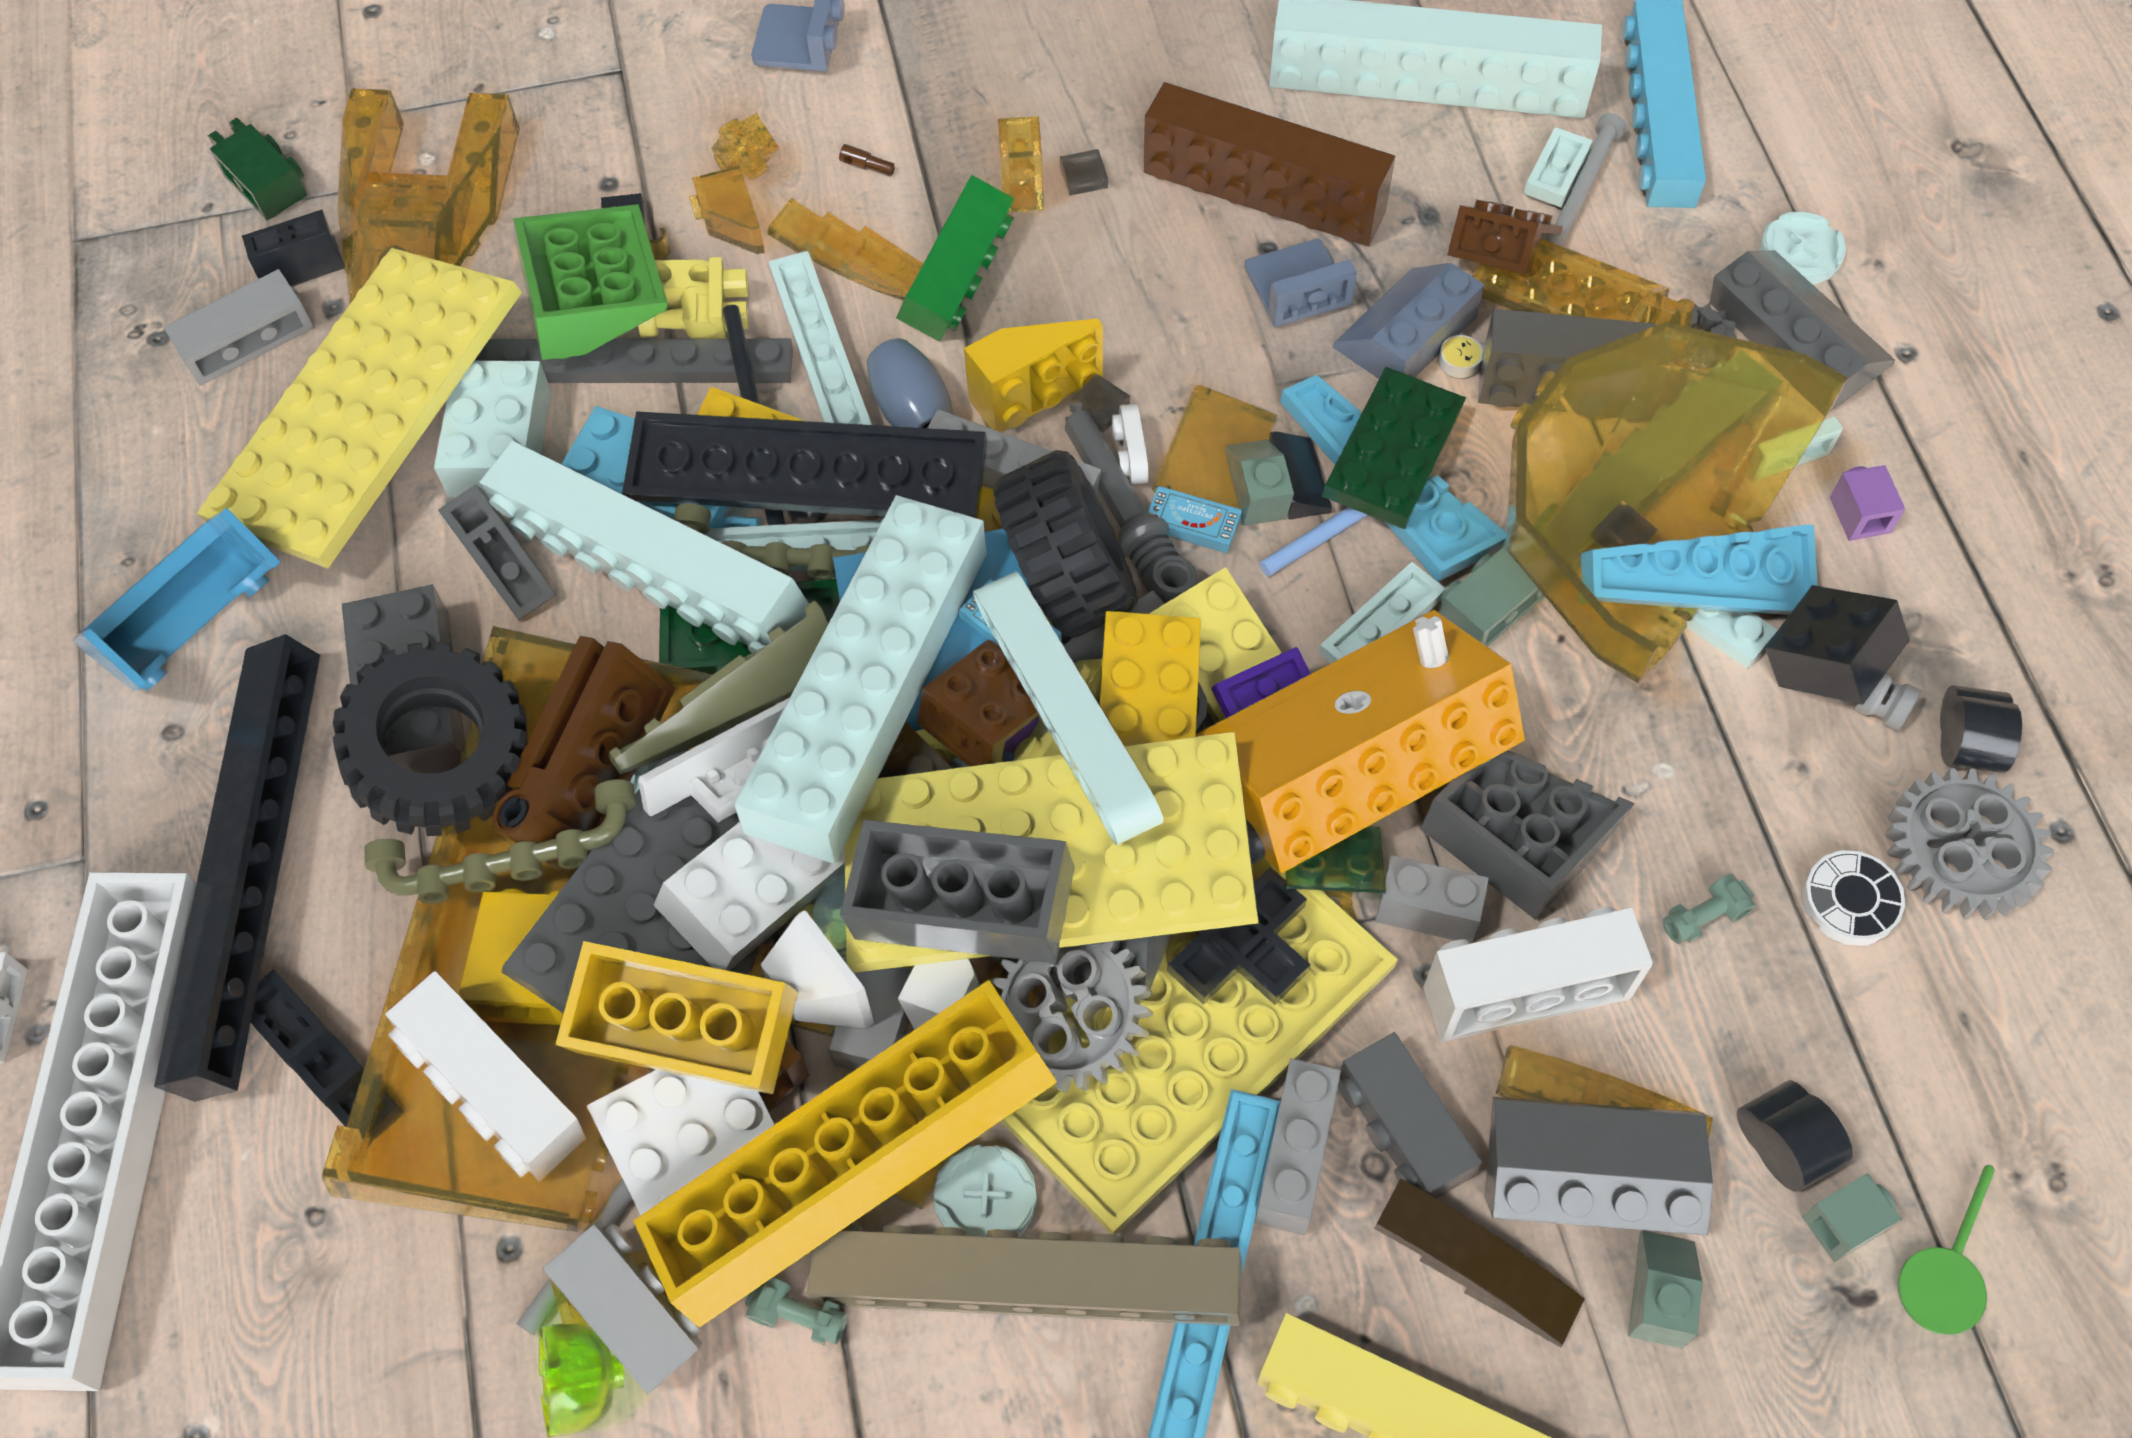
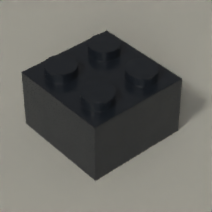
[1765,585,1910,705]

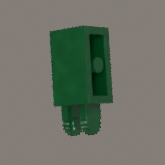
[208,118,308,221]

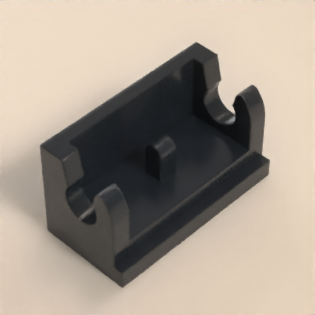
[242,209,346,286]

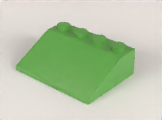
[513,204,668,360]

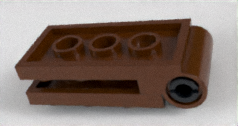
[492,636,676,873]

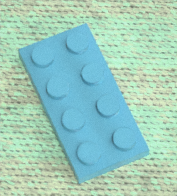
[561,406,728,528]

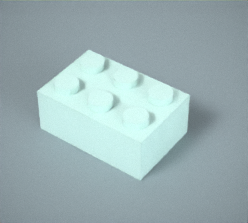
[434,361,552,498]

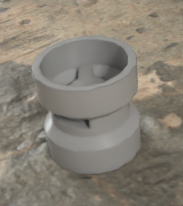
[1853,673,1921,731]

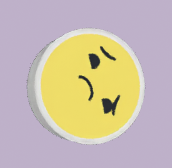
[1438,335,1483,378]

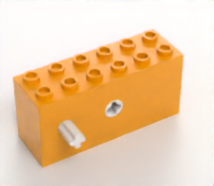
[1195,610,1525,874]

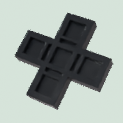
[1167,867,1311,1005]

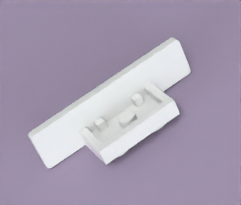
[638,698,790,822]

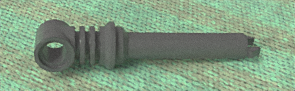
[1065,400,1197,604]

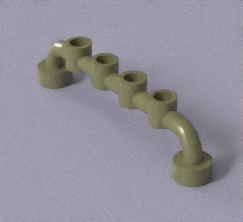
[674,504,869,580]
[364,780,636,904]

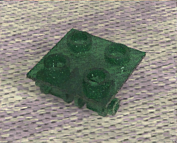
[1285,826,1386,893]

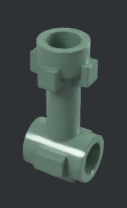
[1663,873,1756,944]
[745,1277,848,1346]

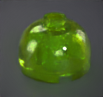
[538,1323,624,1437]

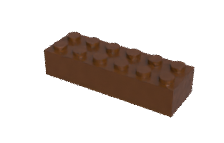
[1144,82,1396,247]

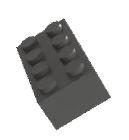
[1478,309,1671,420]
[342,584,467,774]
[840,820,1075,963]

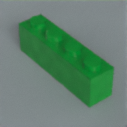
[896,175,1015,342]

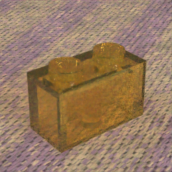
[998,116,1044,212]

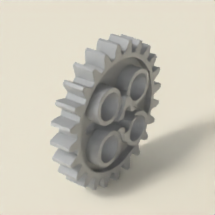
[1885,768,2054,920]
[992,940,1153,1092]

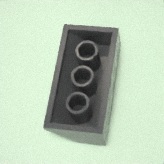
[1710,250,1895,414]
[1484,1097,1713,1235]

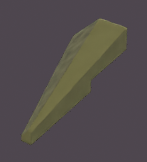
[609,601,828,774]

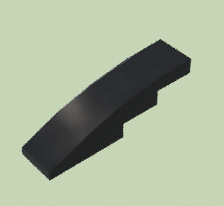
[251,969,406,1149]

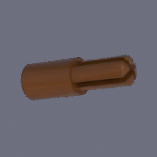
[839,144,895,177]

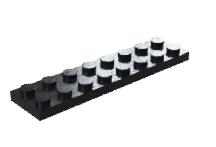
[622,411,988,519]

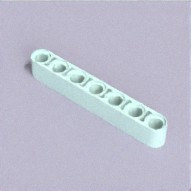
[973,571,1164,845]

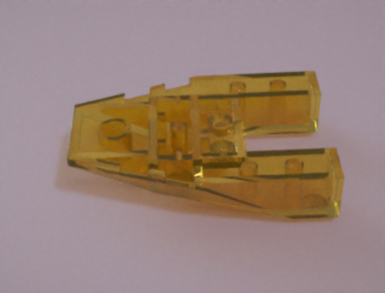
[337,88,520,304]

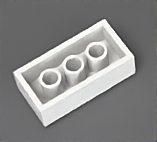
[654,822,845,971]
[1423,907,1653,1042]
[385,971,586,1182]

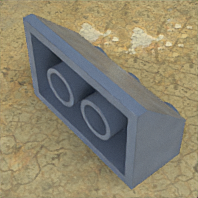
[1333,263,1485,379]

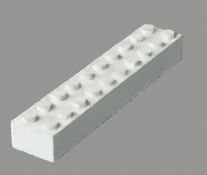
[0,872,196,1391]

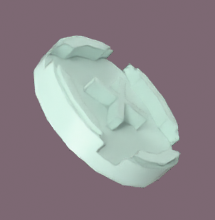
[1759,212,1847,284]
[934,1145,1037,1238]

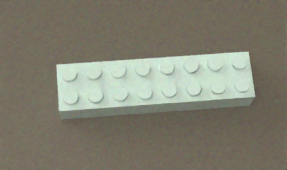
[1269,0,1602,119]
[480,441,809,653]
[734,495,987,864]

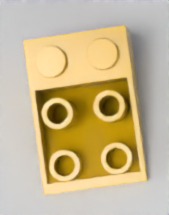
[964,318,1103,432]

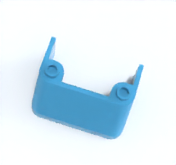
[72,508,281,691]

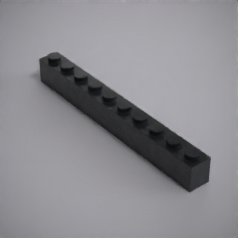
[154,634,320,1102]

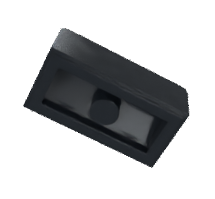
[1269,431,1332,520]

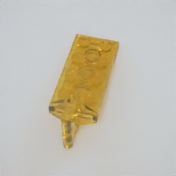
[1472,238,1694,370]

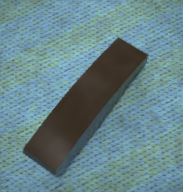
[1374,1178,1585,1347]

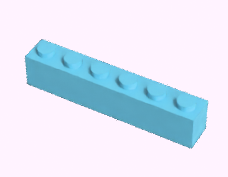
[1622,0,1706,208]

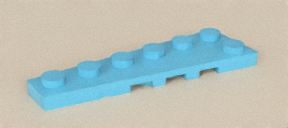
[1280,375,1509,582]
[1581,524,1818,615]

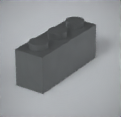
[1338,1032,1482,1199]

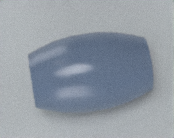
[867,338,954,428]

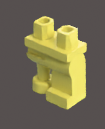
[638,257,749,339]

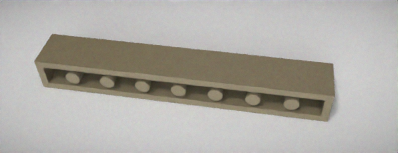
[806,1223,1242,1326]

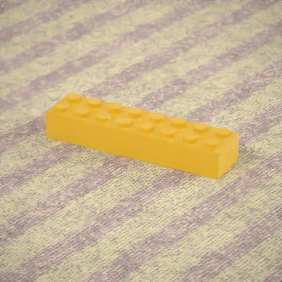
[633,980,1057,1327]

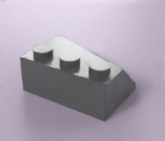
[1420,750,1635,920]

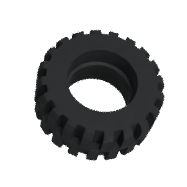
[993,450,1138,637]
[332,642,527,836]

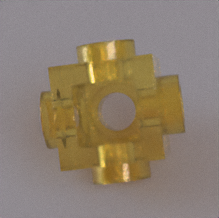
[711,113,779,183]

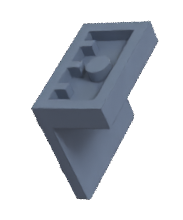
[1244,239,1357,327]

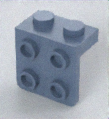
[751,0,845,72]

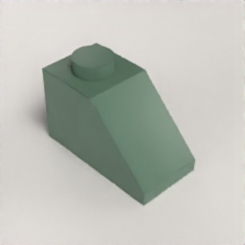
[1224,439,1294,526]
[1628,1230,1703,1349]

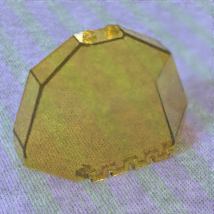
[1506,322,1848,683]

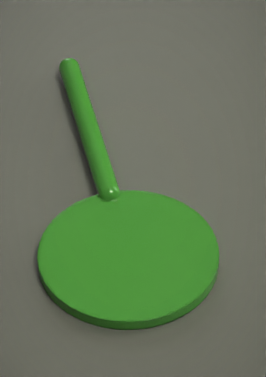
[1898,1165,1995,1335]

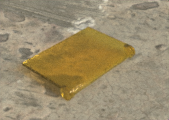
[1152,385,1277,509]

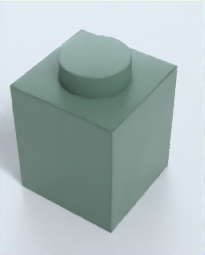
[1802,1173,1901,1263]

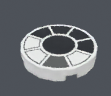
[1802,850,1906,946]

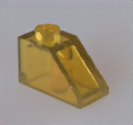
[689,166,765,255]

